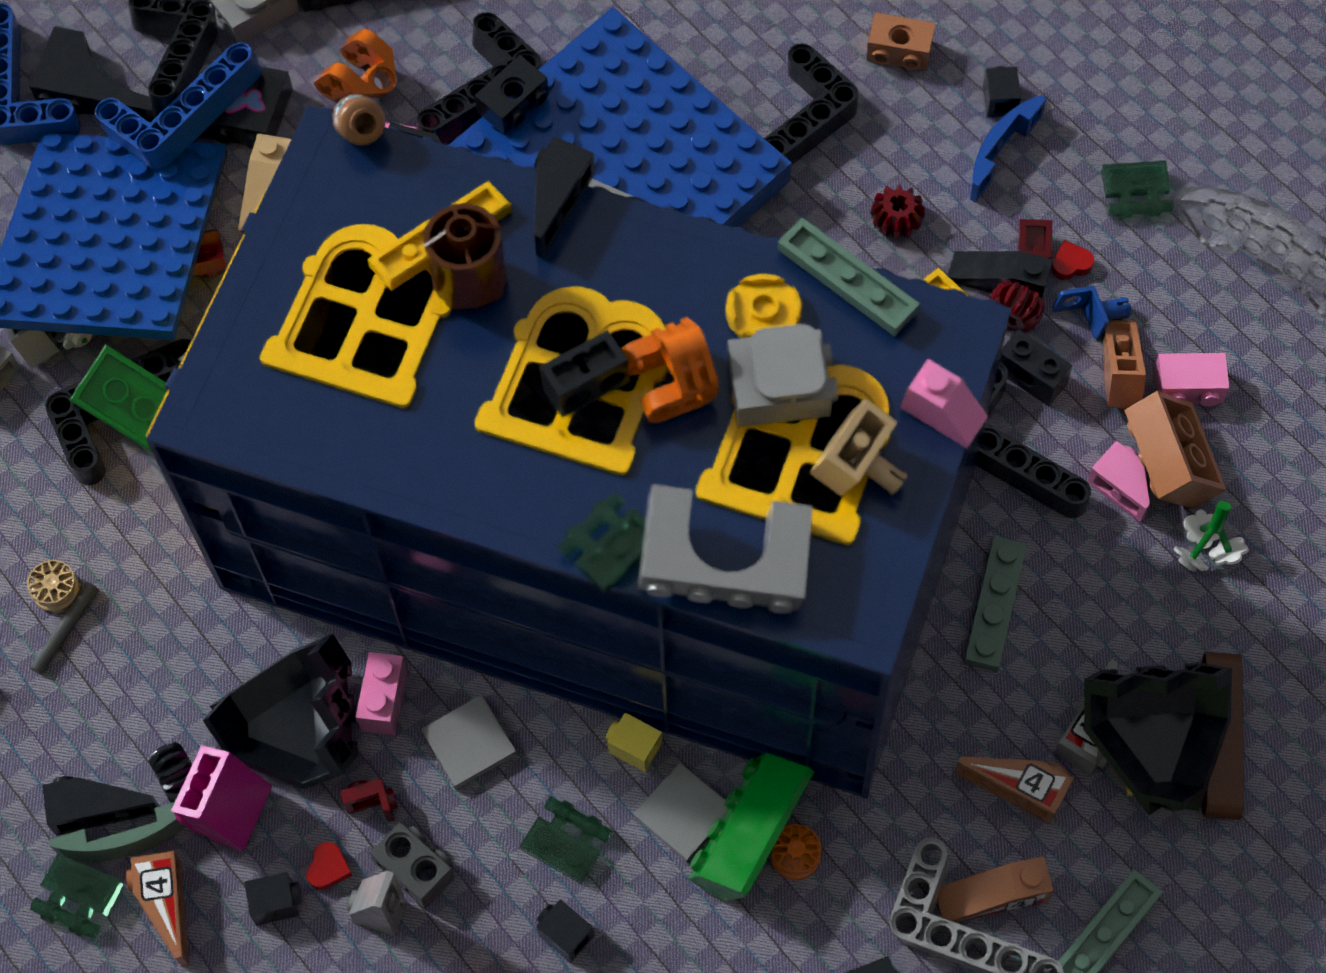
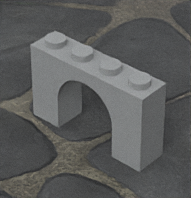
[638,484,813,613]

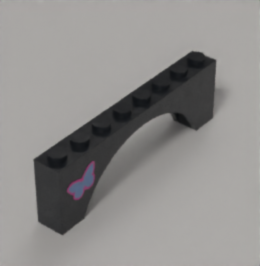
[29,26,293,149]

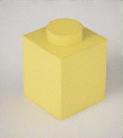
[606,713,663,772]

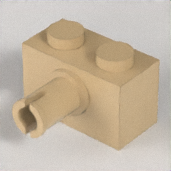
[809,399,907,496]

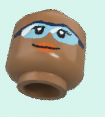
[332,94,385,145]

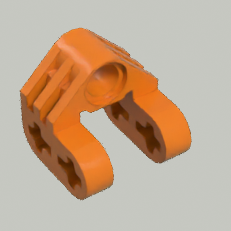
[314,29,396,100]
[621,317,718,423]

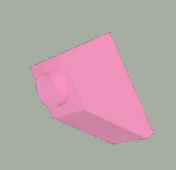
[900,359,988,448]
[1087,440,1150,523]

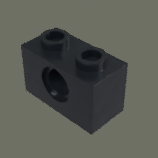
[475,55,549,135]
[999,329,1073,407]

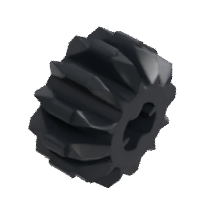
[148,742,192,803]

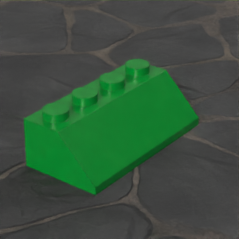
[688,753,815,902]

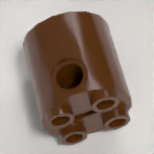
[424,203,507,310]

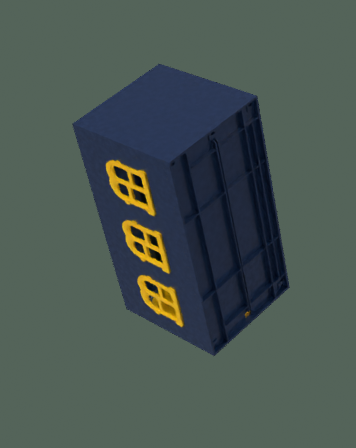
[146,105,1011,799]

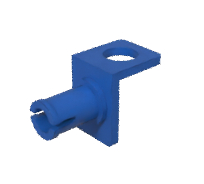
[1052,286,1131,339]

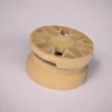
[27,560,81,614]

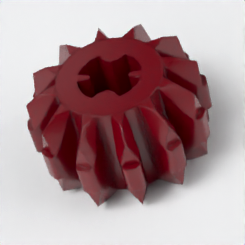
[870,183,925,240]
[989,281,1045,332]

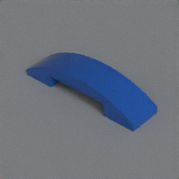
[970,95,1047,203]

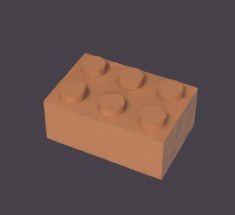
[1124,391,1227,509]

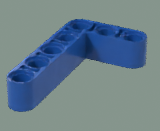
[0,3,81,145]
[95,42,262,169]

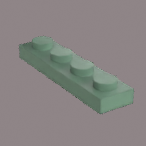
[777,217,920,337]
[964,536,1027,672]
[1049,868,1163,973]

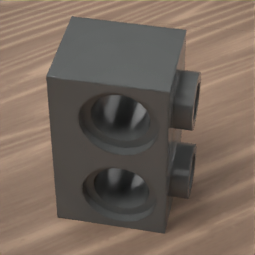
[369,822,455,909]

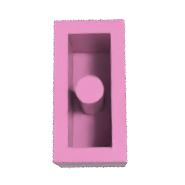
[1153,353,1229,407]
[355,652,408,736]

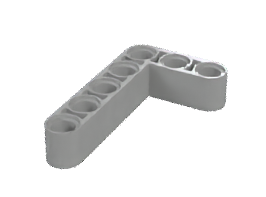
[889,837,1064,973]

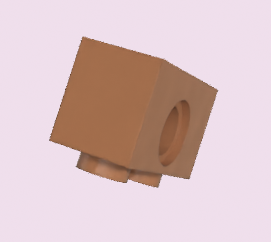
[866,12,936,71]

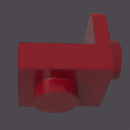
[1018,219,1053,259]
[194,229,227,278]
[340,778,398,822]

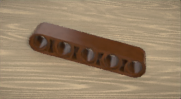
[1202,652,1244,820]

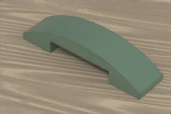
[49,802,185,861]

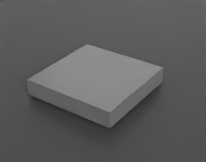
[421,694,517,790]
[633,763,727,863]

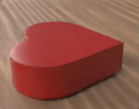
[1052,240,1094,280]
[306,842,352,890]

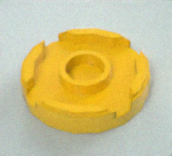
[725,274,802,338]

